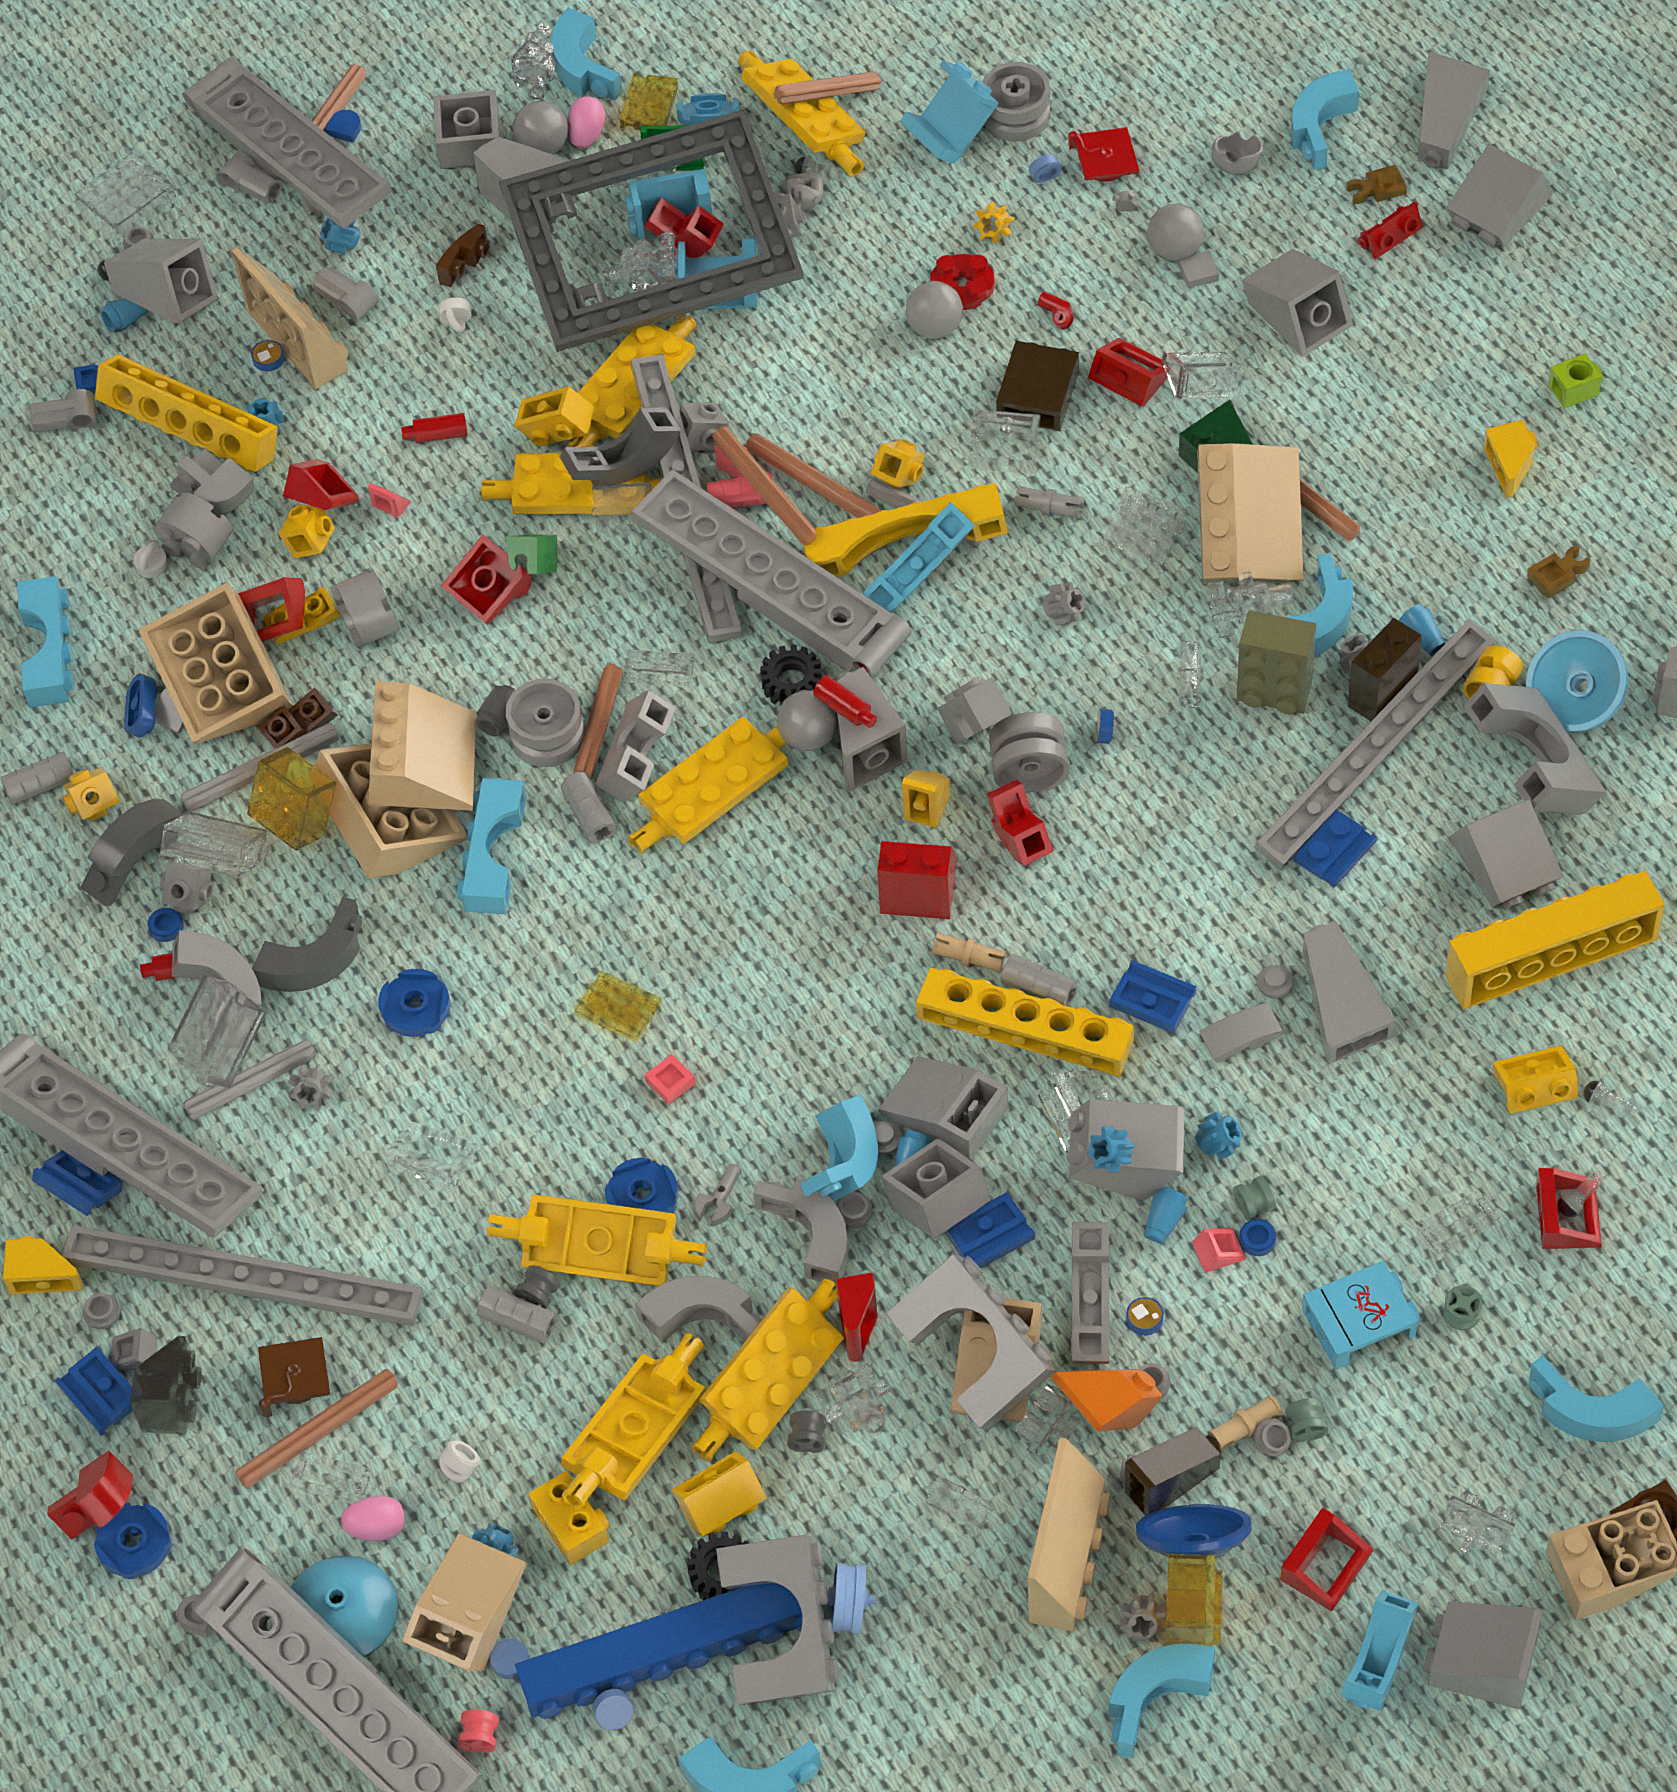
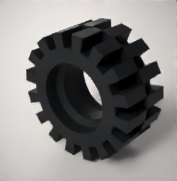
[760,645,822,707]
[687,1531,749,1600]

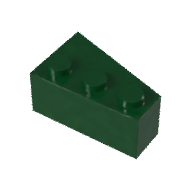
[1179,399,1253,473]

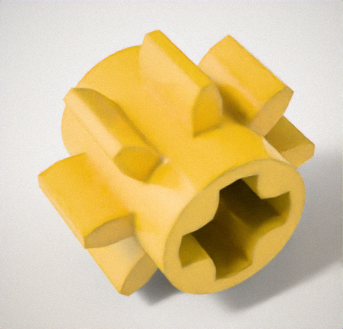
[973,201,1015,243]

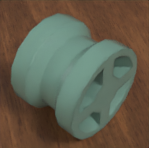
[1233,1176,1276,1220]
[1443,1285,1482,1330]
[1285,1398,1328,1442]

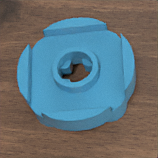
[677,93,740,126]

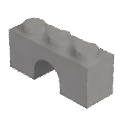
[937,677,1012,744]
[595,690,676,802]

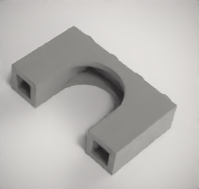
[1463,683,1606,815]
[886,1254,1056,1430]
[716,1534,839,1705]

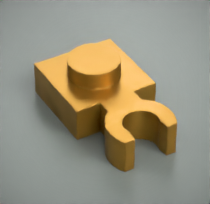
[1346,164,1407,204]
[1527,545,1591,598]

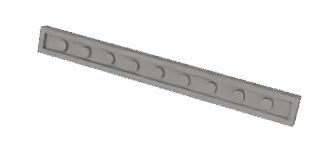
[631,354,742,643]
[1254,619,1495,870]
[62,1225,423,1326]

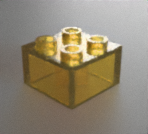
[247,746,337,851]
[1166,1554,1223,1647]

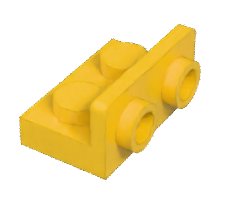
[1493,1045,1578,1114]

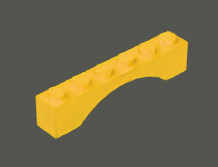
[804,483,1009,577]

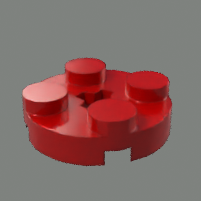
[930,254,995,310]

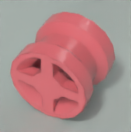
[457,1709,499,1753]

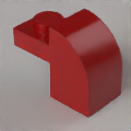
[643,198,724,258]
[986,780,1054,867]
[47,1451,133,1540]

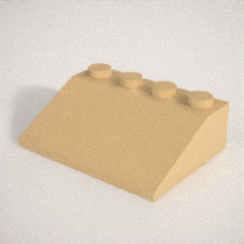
[231,248,348,389]
[1197,443,1304,584]
[138,582,293,744]
[368,681,476,811]
[308,743,468,879]
[1027,1438,1111,1632]

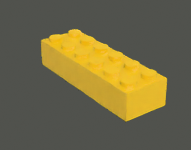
[1445,871,1665,1010]

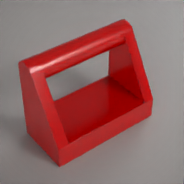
[1088,338,1175,406]
[283,459,359,510]
[238,577,306,642]
[1536,1168,1602,1249]
[836,1272,878,1362]
[1280,1507,1373,1611]

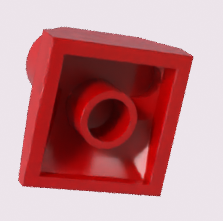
[441,534,532,625]

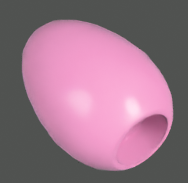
[567,97,605,149]
[341,1496,404,1541]

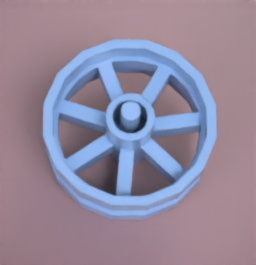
[828,1563,875,1634]

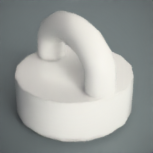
[439,297,471,332]
[133,542,168,578]
[439,1440,480,1483]

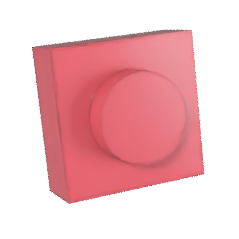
[644,1054,696,1105]

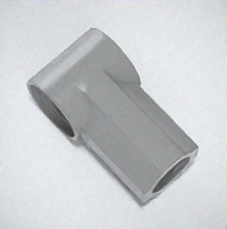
[216,151,283,204]
[313,267,379,323]
[30,389,96,432]

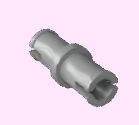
[1014,485,1084,519]

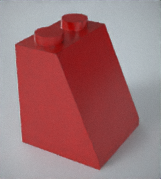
[877,841,958,919]

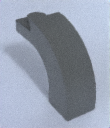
[559,407,681,489]
[80,799,189,906]
[252,897,362,992]

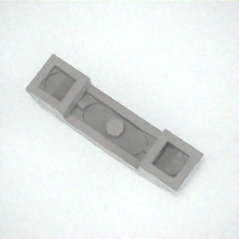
[1071,1222,1109,1364]

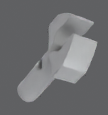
[694,1164,741,1226]

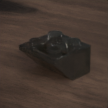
[130,1336,202,1435]

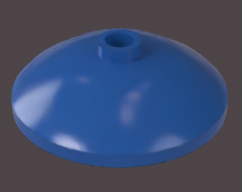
[1136,1504,1252,1565]

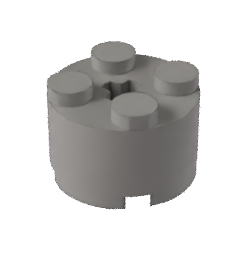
[154,492,233,570]
[330,569,400,648]

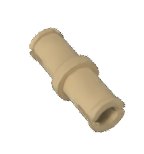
[932,932,1006,973]
[1207,1395,1283,1452]

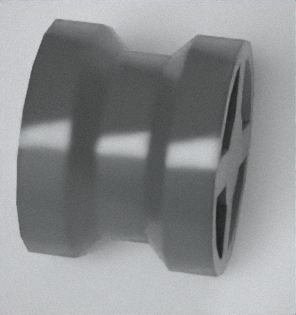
[514,1265,560,1309]
[787,1410,827,1453]

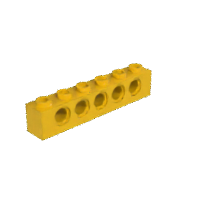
[95,354,278,472]
[916,967,1134,1077]

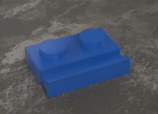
[1294,809,1377,888]
[1109,960,1196,1034]
[32,1150,123,1216]
[945,1192,1035,1269]
[54,1347,143,1436]

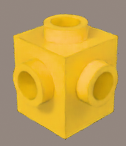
[871,439,926,489]
[278,505,335,559]
[62,767,120,821]

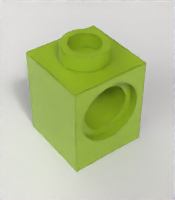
[1548,353,1603,409]

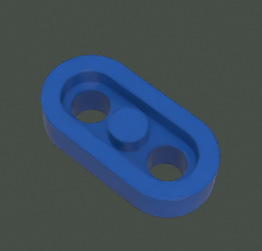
[124,673,158,738]

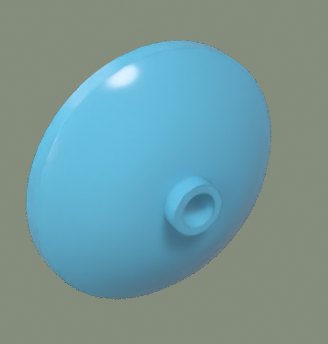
[1526,630,1628,733]
[290,1556,398,1657]

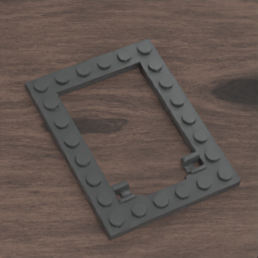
[499,110,804,352]

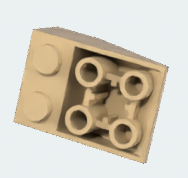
[950,1298,1043,1423]
[1546,1500,1677,1620]
[402,1533,527,1671]

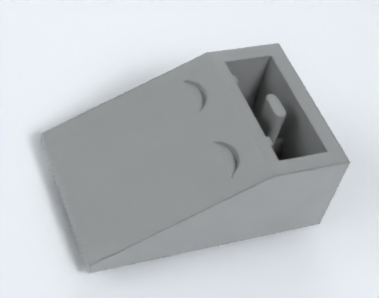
[878,1056,1009,1160]

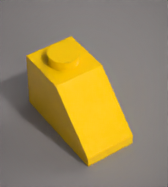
[1483,419,1538,498]
[902,769,950,828]
[3,1236,83,1294]

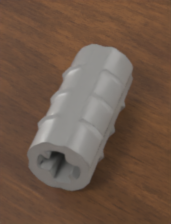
[0,751,74,805]
[561,772,617,843]
[1001,954,1078,1007]
[476,1286,558,1344]

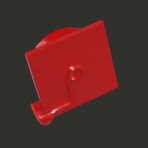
[1068,127,1140,182]

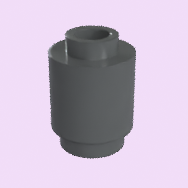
[475,685,515,736]

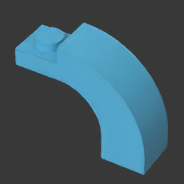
[552,7,622,100]
[1291,69,1359,170]
[1287,554,1353,657]
[800,1095,878,1201]
[1529,1356,1664,1442]
[1341,1590,1419,1711]
[1109,1643,1215,1758]
[678,1736,821,1792]

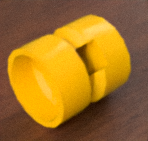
[1463,645,1524,699]

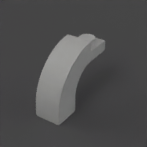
[172,930,261,1048]
[753,1178,848,1286]
[635,1276,762,1343]

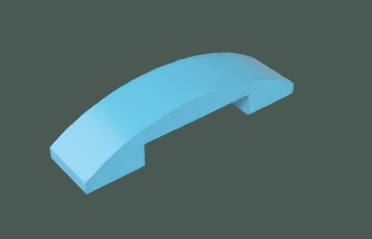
[862,502,975,613]

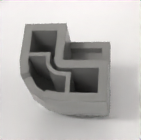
[169,449,254,515]

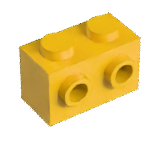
[514,386,595,446]
[671,1451,767,1537]
[528,1470,610,1566]

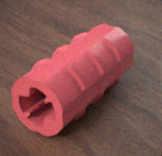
[706,473,773,509]

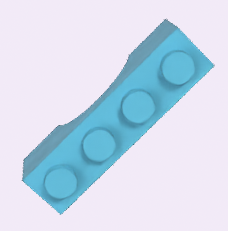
[17,576,74,708]
[457,778,526,914]

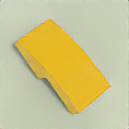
[263,586,342,644]

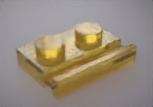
[619,73,678,130]
[574,970,662,1043]

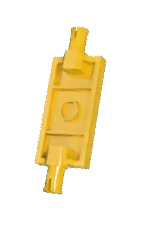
[738,50,866,177]
[567,314,697,447]
[481,453,662,514]
[628,716,789,854]
[487,1194,707,1286]
[691,1278,844,1462]
[561,1333,706,1509]

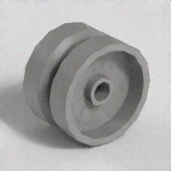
[983,62,1050,142]
[506,679,585,767]
[989,712,1069,793]

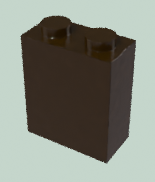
[996,341,1079,431]
[1348,618,1422,722]

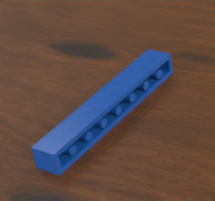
[515,1583,803,1719]

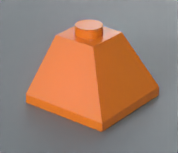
[1051,1369,1163,1432]

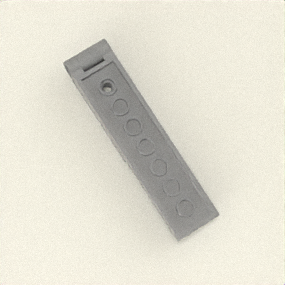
[182,56,392,229]
[631,469,911,678]
[0,1033,262,1238]
[191,1546,483,1792]

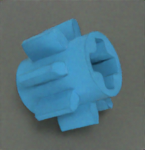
[320,218,360,255]
[247,398,285,434]
[1196,1111,1242,1160]
[1087,1126,1135,1173]
[472,1523,519,1557]

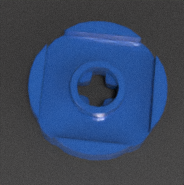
[378,969,450,1037]
[605,1157,679,1213]
[94,1503,172,1579]

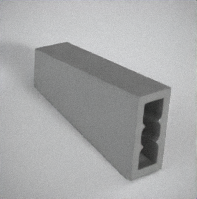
[1418,52,1490,169]
[1303,921,1395,1064]

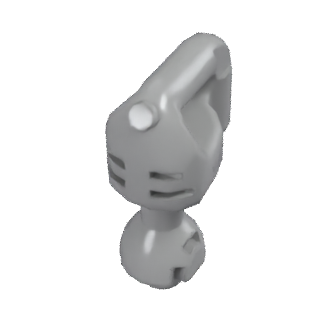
[774,173,823,211]

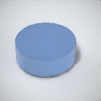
[1028,154,1062,183]
[490,1639,529,1680]
[593,1689,634,1730]

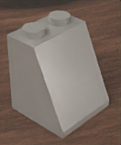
[473,136,576,221]
[1446,144,1552,247]
[104,239,218,323]
[1242,249,1353,357]
[836,667,908,792]
[1449,799,1563,910]
[1067,1099,1184,1200]
[1423,1601,1543,1709]

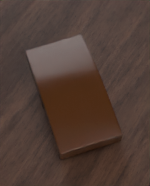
[436,224,490,288]
[258,687,338,749]

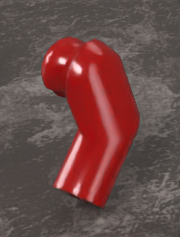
[1037,291,1074,330]

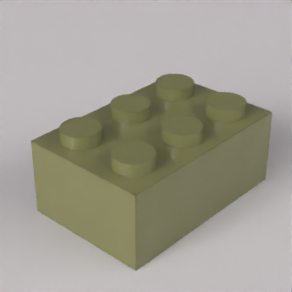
[1237,610,1316,714]

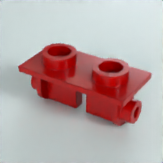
[1358,201,1423,260]

